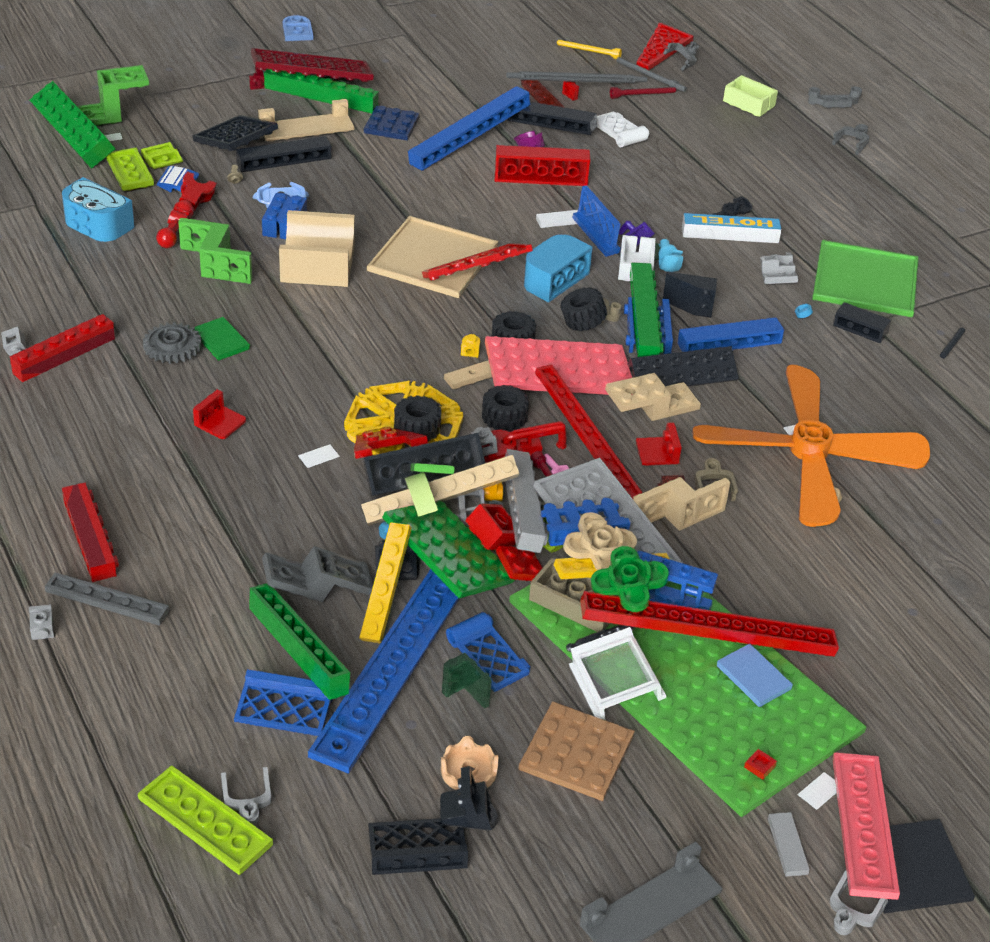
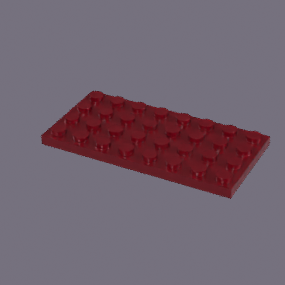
[251,48,374,82]

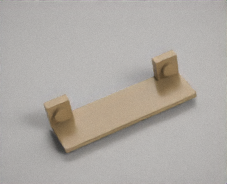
[258,99,354,142]

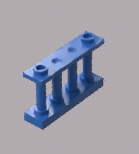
[624,297,673,354]

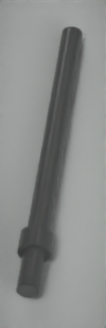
[616,57,687,92]

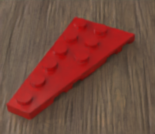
[636,22,694,70]

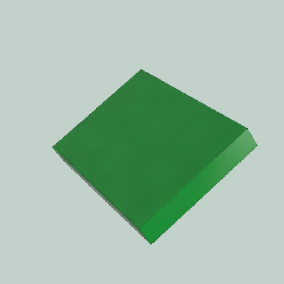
[194,317,250,361]

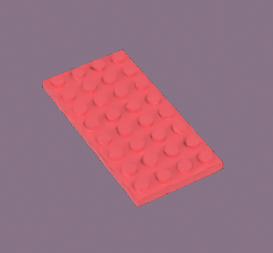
[485,336,633,395]

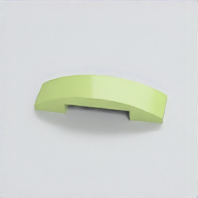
[405,472,438,517]

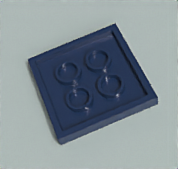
[364,106,419,141]

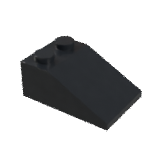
[663,272,717,318]

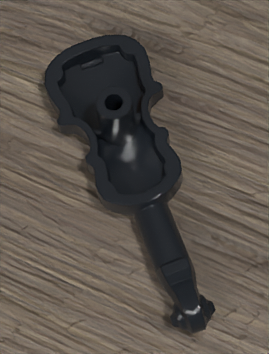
[712,196,752,216]
[566,625,635,652]

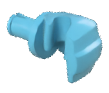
[658,239,684,272]

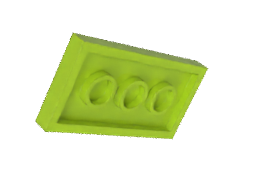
[106,148,154,191]

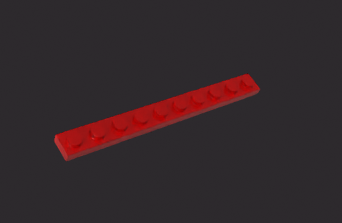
[535,364,642,499]

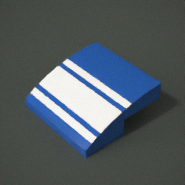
[157,166,200,192]

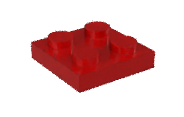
[496,545,542,581]

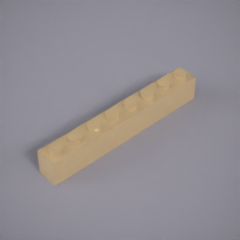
[361,455,519,526]

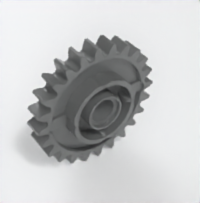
[143,322,201,364]

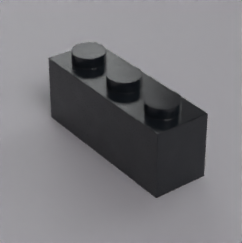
[833,302,891,344]

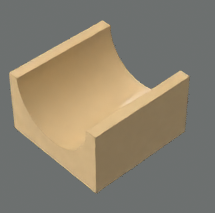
[279,210,355,287]

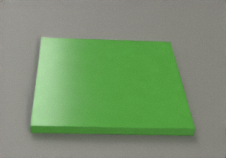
[812,240,918,317]

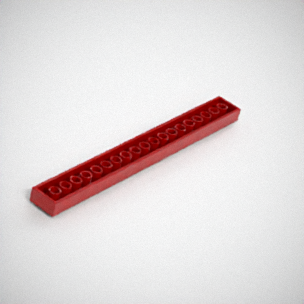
[580,591,839,657]

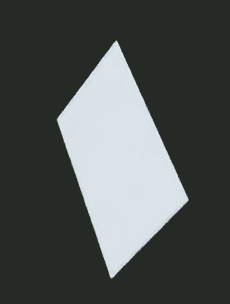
[298,444,340,468]
[797,772,837,810]

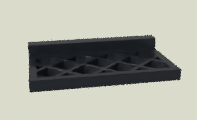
[368,818,468,875]

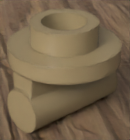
[227,165,243,184]

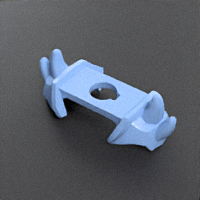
[253,182,309,208]

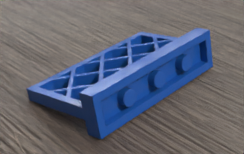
[572,185,620,257]
[234,669,333,736]

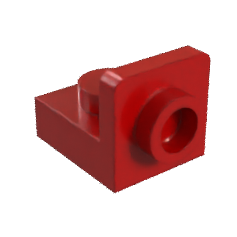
[562,81,579,101]

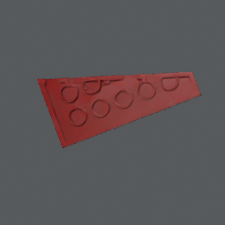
[422,243,533,280]

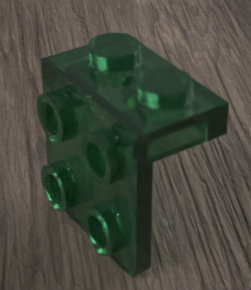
[442,652,492,709]

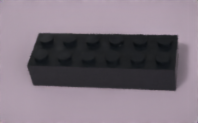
[363,433,485,496]

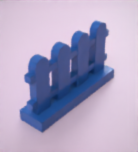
[541,498,631,546]

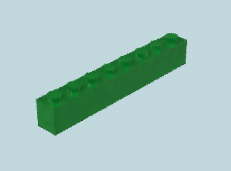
[264,69,379,114]
[629,262,663,357]
[249,583,350,700]

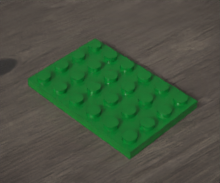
[382,501,515,598]

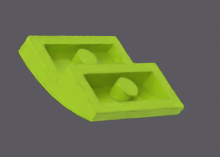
[141,142,183,169]

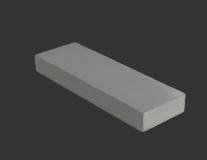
[768,812,810,877]

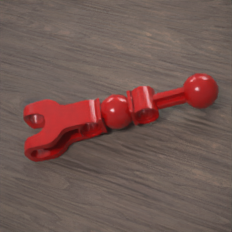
[156,171,217,248]

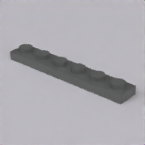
[45,572,169,626]

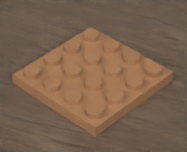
[519,701,635,801]

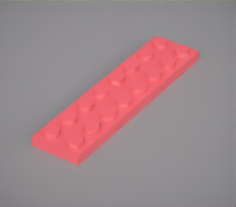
[833,752,900,900]

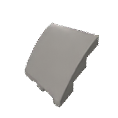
[760,252,798,284]

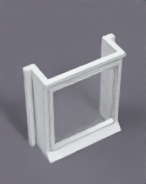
[569,627,666,720]

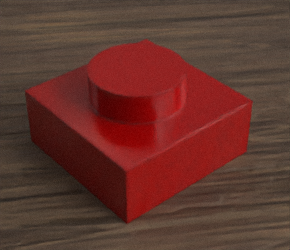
[744,749,777,780]

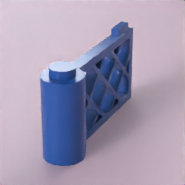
[446,612,530,692]

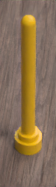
[557,40,622,59]

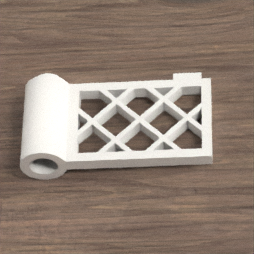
[597,111,649,147]

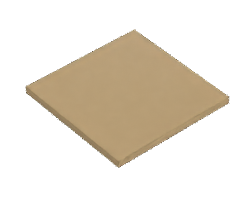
[367,216,498,298]

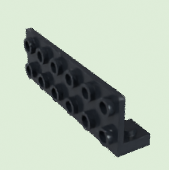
[627,346,739,387]

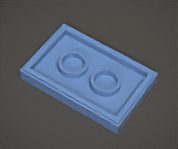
[717,644,793,707]

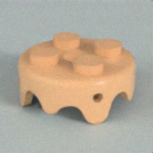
[441,736,498,790]

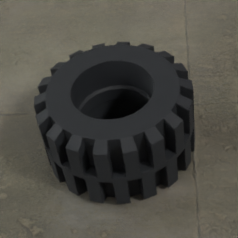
[560,287,607,331]
[491,311,536,339]
[482,385,529,431]
[394,395,441,442]

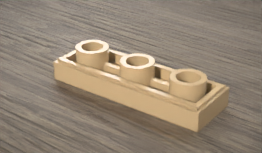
[444,360,492,389]

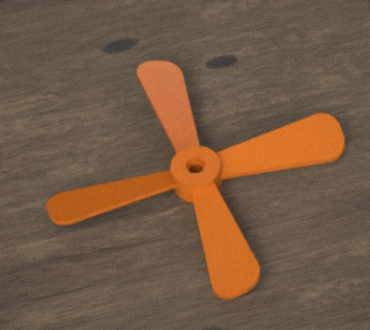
[692,365,930,527]

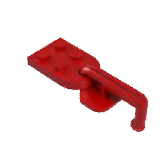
[482,421,567,463]

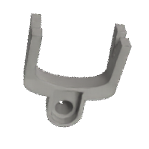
[221,767,271,825]
[830,870,888,935]

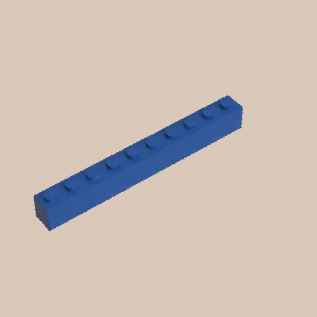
[408,86,530,170]

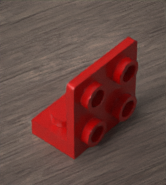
[636,423,682,466]

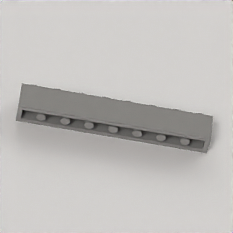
[505,449,548,553]

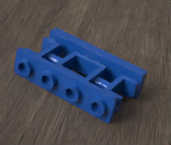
[637,550,718,610]

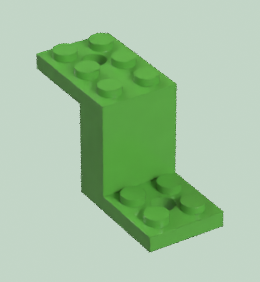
[77,65,149,126]
[178,218,252,284]

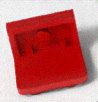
[193,389,246,439]

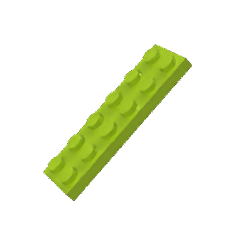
[138,765,273,875]

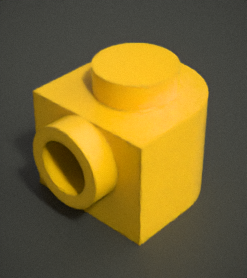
[461,334,480,358]

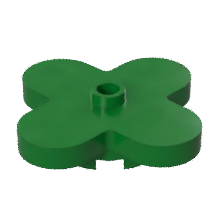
[591,546,669,612]

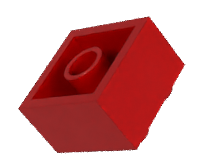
[465,504,516,550]

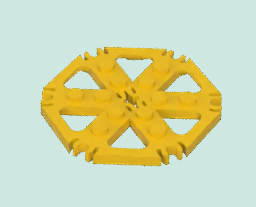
[344,381,464,455]

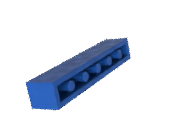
[677,317,784,352]

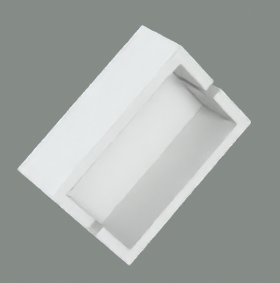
[618,235,656,281]

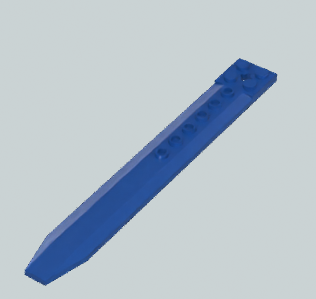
[308,569,460,774]

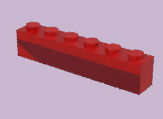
[10,314,115,382]
[62,483,119,582]

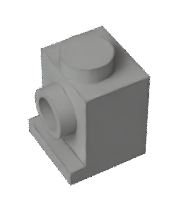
[1,326,26,356]
[471,427,498,456]
[29,604,54,640]

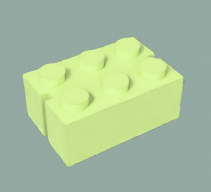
[723,75,778,117]

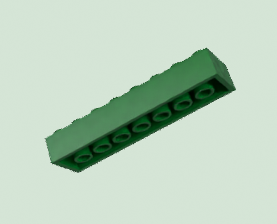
[30,81,115,169]

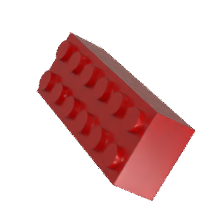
[495,145,590,186]

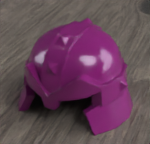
[514,131,545,147]

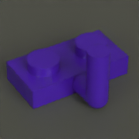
[619,220,655,247]

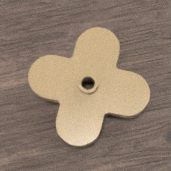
[563,512,637,570]

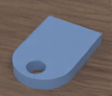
[283,15,313,41]

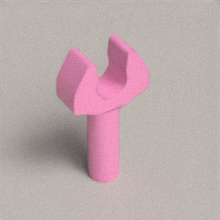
[545,454,569,474]

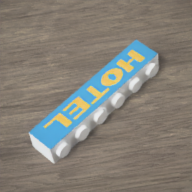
[682,213,781,243]

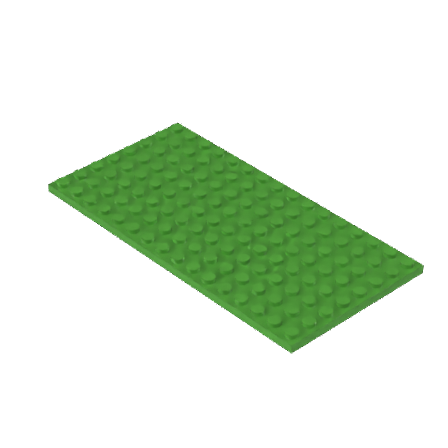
[509,581,866,817]

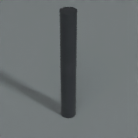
[940,327,965,359]

